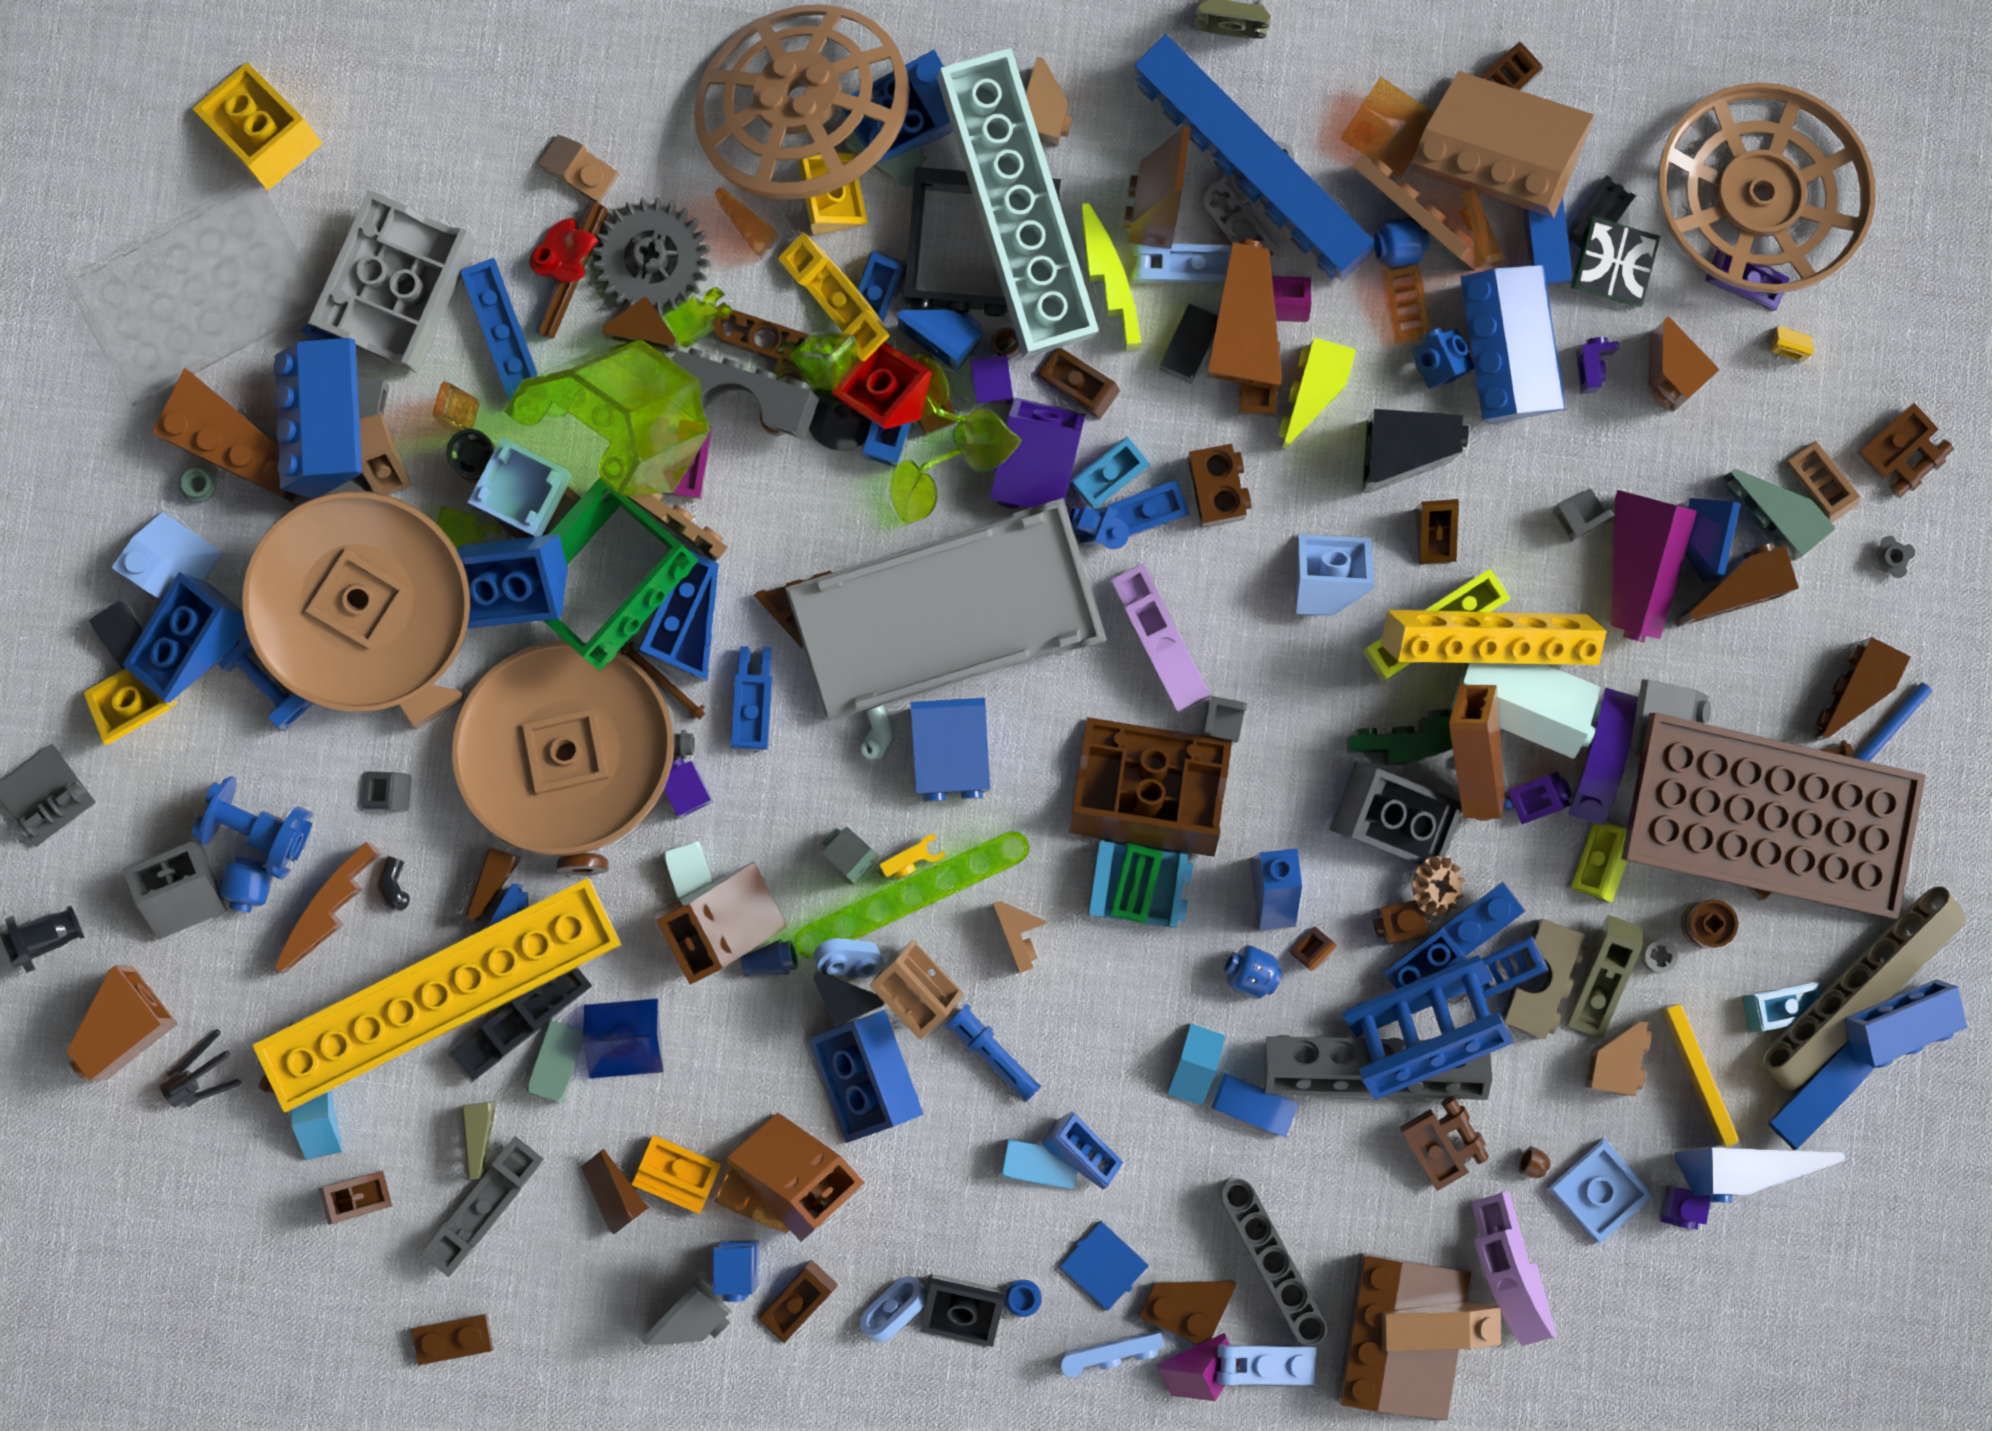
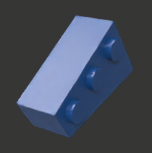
[637,551,719,681]

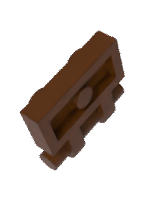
[1857,403,1954,498]
[1399,1096,1489,1191]

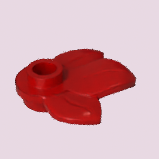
[529,218,598,283]

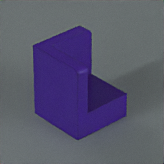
[971,355,1013,405]

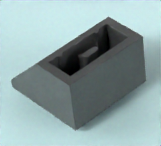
[122,841,228,940]

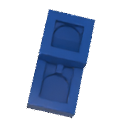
[1211,1073,1299,1138]

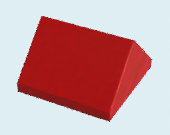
[831,342,932,429]

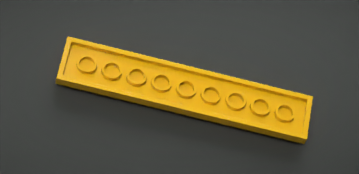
[252,878,622,1112]

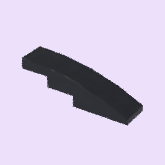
[448,968,592,1084]

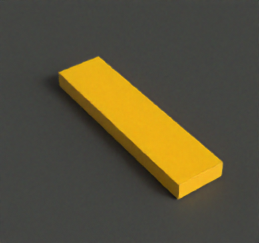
[1661,1004,1739,1147]

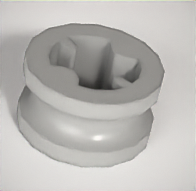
[1642,940,1678,973]

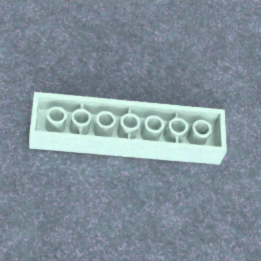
[937,48,1099,358]

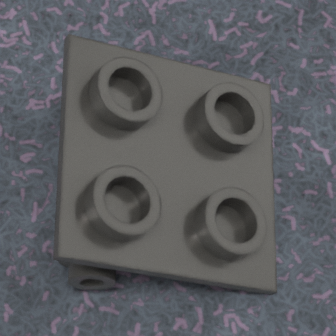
[0,744,96,847]

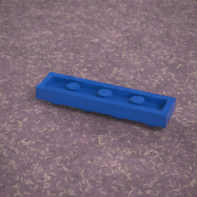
[460,258,546,408]

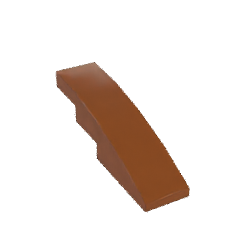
[275,842,382,972]

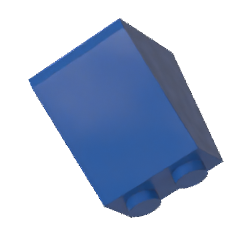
[910,698,990,802]

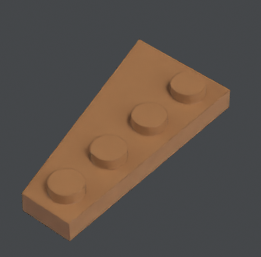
[1353,155,1485,270]

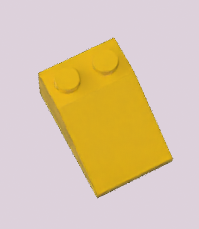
[192,62,323,191]

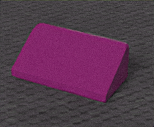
[1272,276,1312,322]

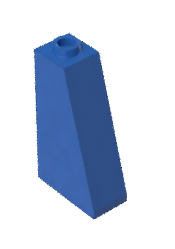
[1250,848,1302,931]

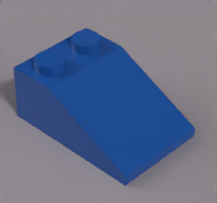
[123,572,246,703]

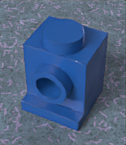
[862,421,911,468]

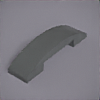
[420,1136,544,1277]

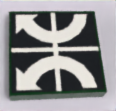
[1571,216,1661,307]

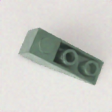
[1723,468,1836,561]

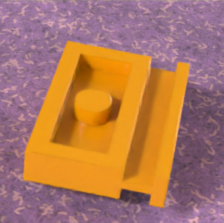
[631,1134,722,1214]

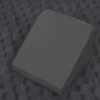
[363,771,412,811]

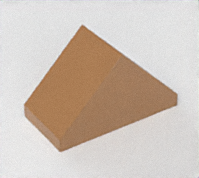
[399,685,464,729]

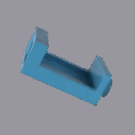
[1088,841,1193,928]

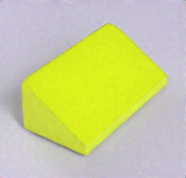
[1570,822,1627,903]

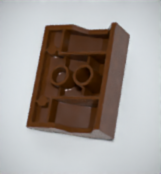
[1069,717,1232,857]

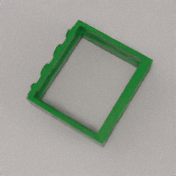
[542,475,698,671]

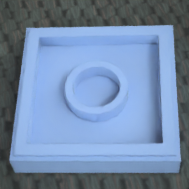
[1547,1138,1654,1244]

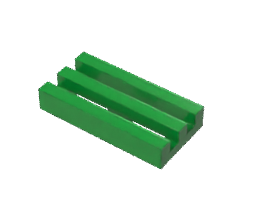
[1109,843,1163,924]

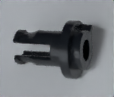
[0,905,85,973]

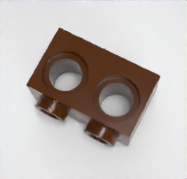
[1187,443,1252,528]

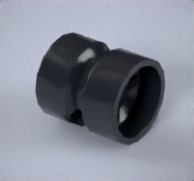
[446,428,496,483]

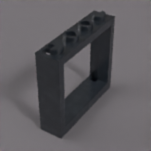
[904,167,1061,317]

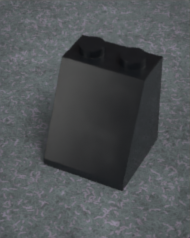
[1362,409,1469,493]

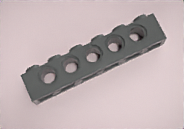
[1264,1035,1493,1100]

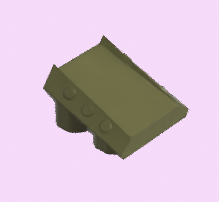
[1194,0,1271,39]

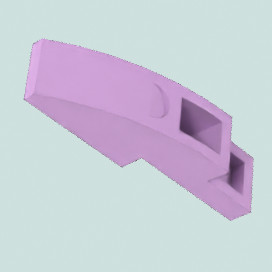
[1111,563,1211,713]
[1471,1192,1557,1346]

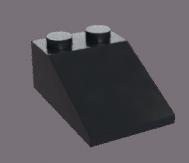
[1329,761,1462,865]

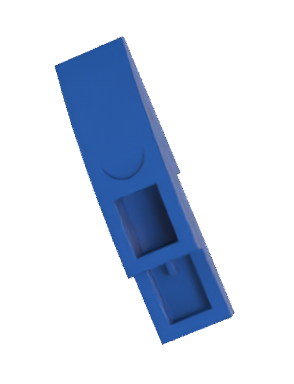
[1384,881,1526,989]

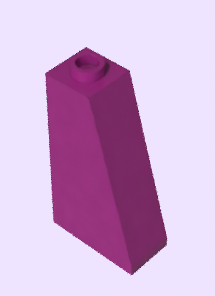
[1611,490,1697,643]

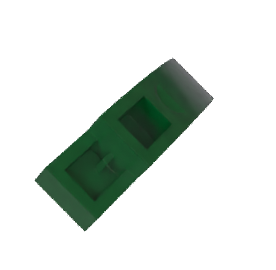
[1346,709,1453,766]

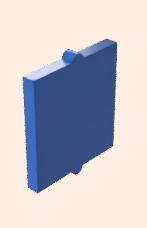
[1060,1221,1149,1311]

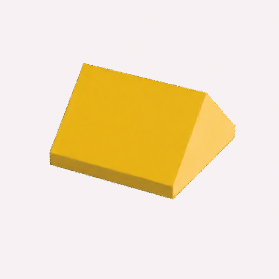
[798,153,868,236]
[83,668,178,746]

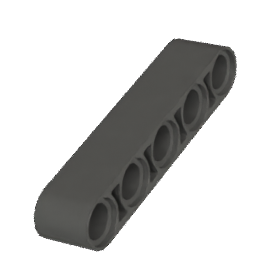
[1219,1177,1327,1346]

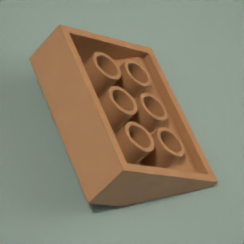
[1412,71,1595,218]

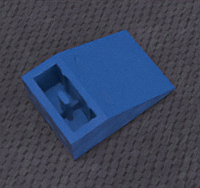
[842,49,953,165]

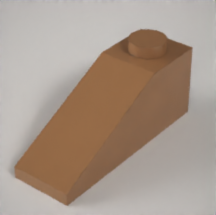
[1381,1300,1501,1352]

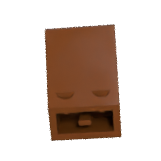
[726,1112,865,1242]

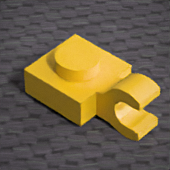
[880,834,946,881]

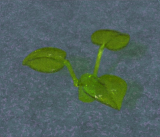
[890,352,1022,524]

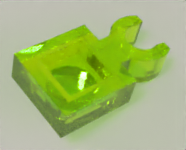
[665,287,733,349]
[436,506,502,549]

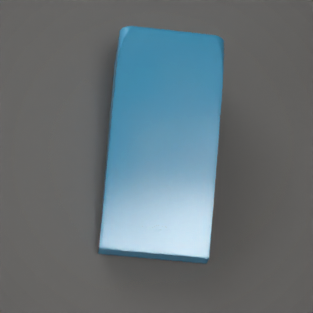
[1070,436,1150,510]
[1742,982,1822,1032]
[1001,1138,1077,1189]

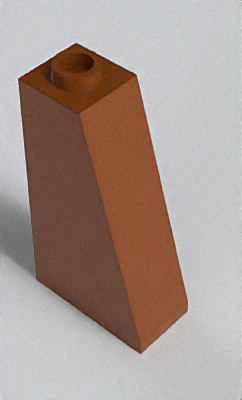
[1207,239,1282,391]
[1449,684,1505,821]

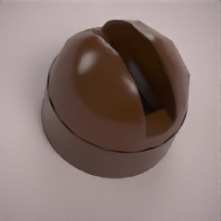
[991,327,1021,359]
[1519,1146,1551,1179]

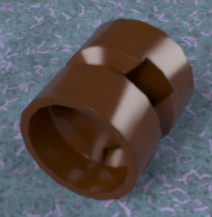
[1680,899,1739,949]

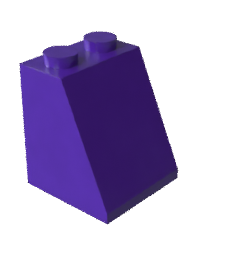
[990,397,1086,509]

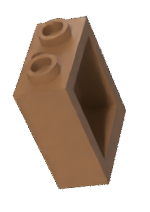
[869,939,963,1040]

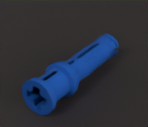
[944,1003,1041,1103]

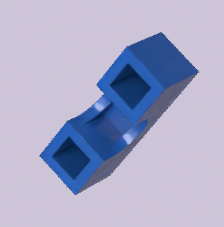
[713,1240,759,1302]

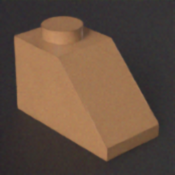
[1026,57,1073,146]
[359,413,412,495]

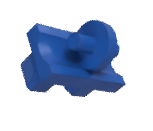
[1069,506,1129,550]

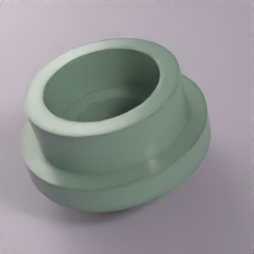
[179,466,217,503]

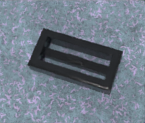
[1567,175,1636,248]

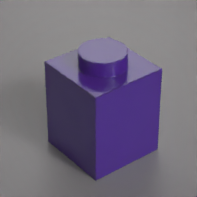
[664,758,714,818]

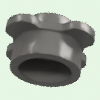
[1872,536,1915,578]

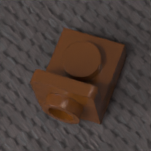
[1373,900,1430,944]

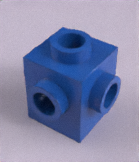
[1411,328,1474,389]

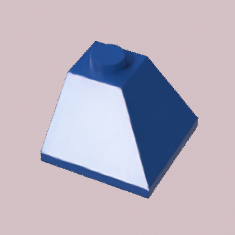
[897,310,983,373]
[1682,498,1741,584]

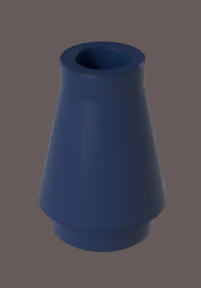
[741,939,798,977]

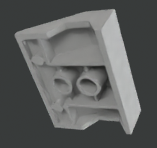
[308,190,476,373]

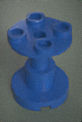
[192,776,313,880]

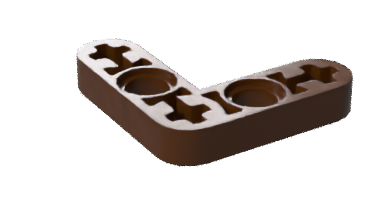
[714,309,817,436]

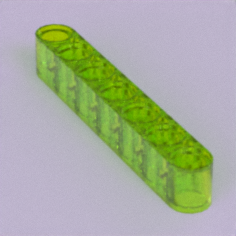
[794,831,1030,959]

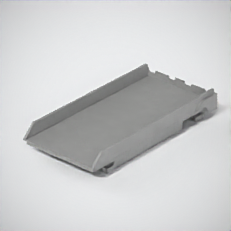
[785,498,1107,721]

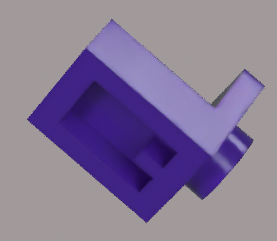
[1576,337,1619,394]
[1508,772,1571,825]

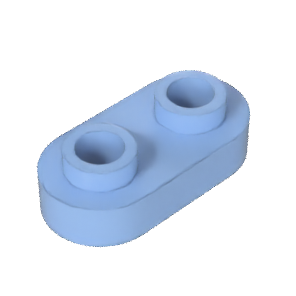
[813,938,883,978]
[860,1276,927,1342]

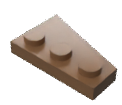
[627,483,728,561]

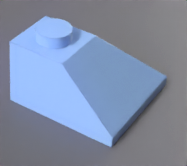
[112,512,224,601]
[1295,534,1374,616]

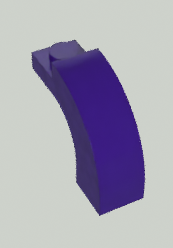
[1568,687,1639,825]

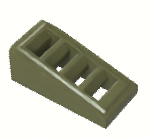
[462,1101,496,1180]

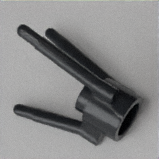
[159,1029,241,1108]

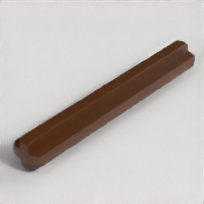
[536,202,608,339]

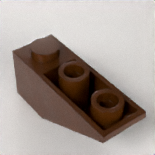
[1815,637,1911,740]

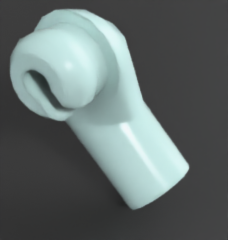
[861,704,893,759]

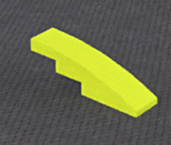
[1081,203,1142,351]

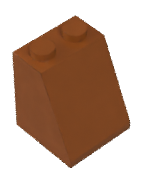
[66,965,178,1081]

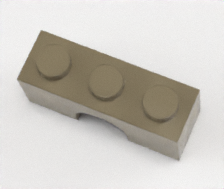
[1501,919,1587,1039]

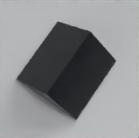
[813,971,886,1027]
[920,1274,1006,1347]

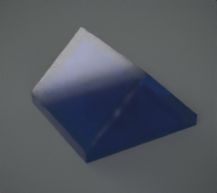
[583,998,664,1079]

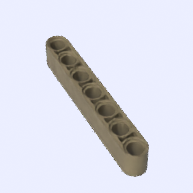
[1762,886,1966,1091]

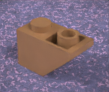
[1585,1021,1652,1096]

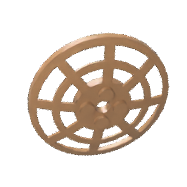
[694,4,910,200]
[1657,82,1876,293]

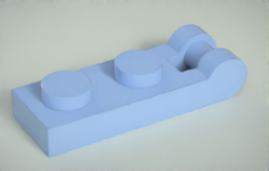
[1132,244,1232,284]
[1060,1329,1164,1377]
[1216,1344,1316,1385]

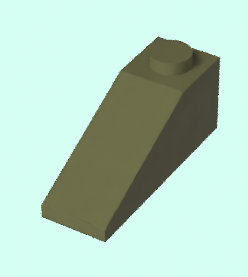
[1567,914,1643,1039]

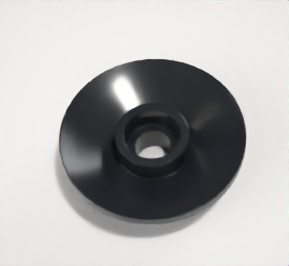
[809,378,872,451]

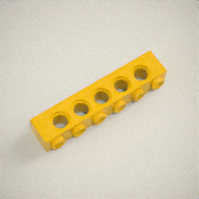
[1381,610,1607,665]

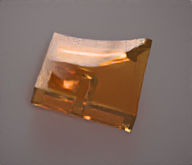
[1340,76,1434,178]
[1459,187,1507,269]

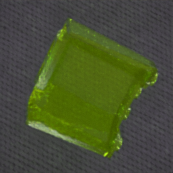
[504,340,710,495]

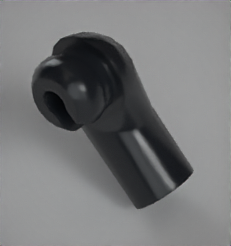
[377,855,410,911]

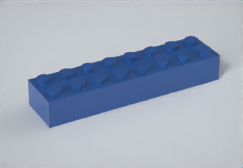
[1134,34,1374,282]

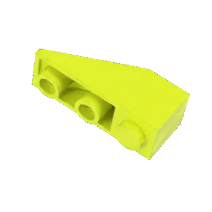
[1278,337,1356,449]

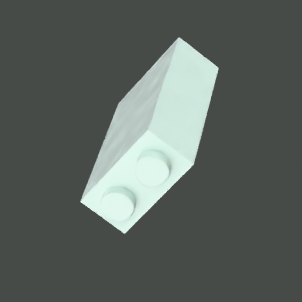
[1451,663,1601,759]

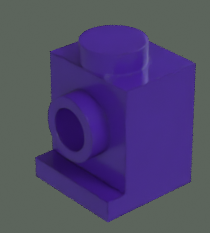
[1660,1185,1711,1230]

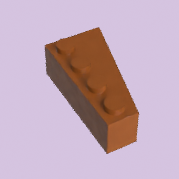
[152,368,296,502]

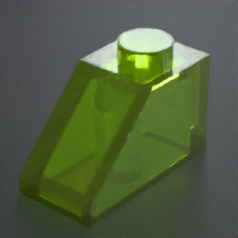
[790,332,857,391]

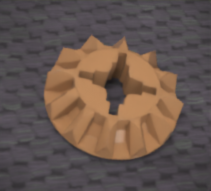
[1412,856,1465,915]

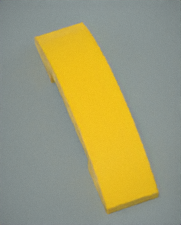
[778,232,890,362]

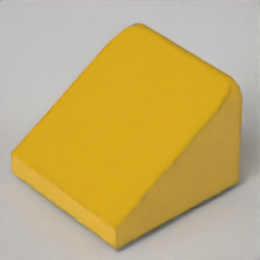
[1770,326,1814,362]

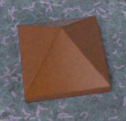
[1289,926,1337,971]

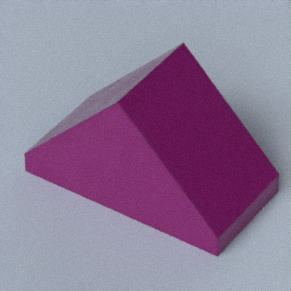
[1157,1333,1238,1401]

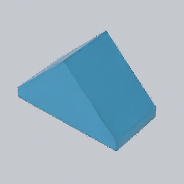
[1167,1023,1226,1105]
[291,1091,343,1160]

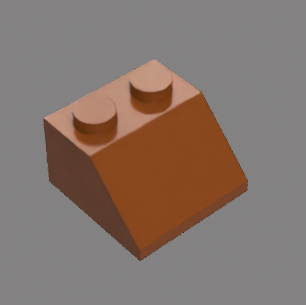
[1648,316,1720,412]

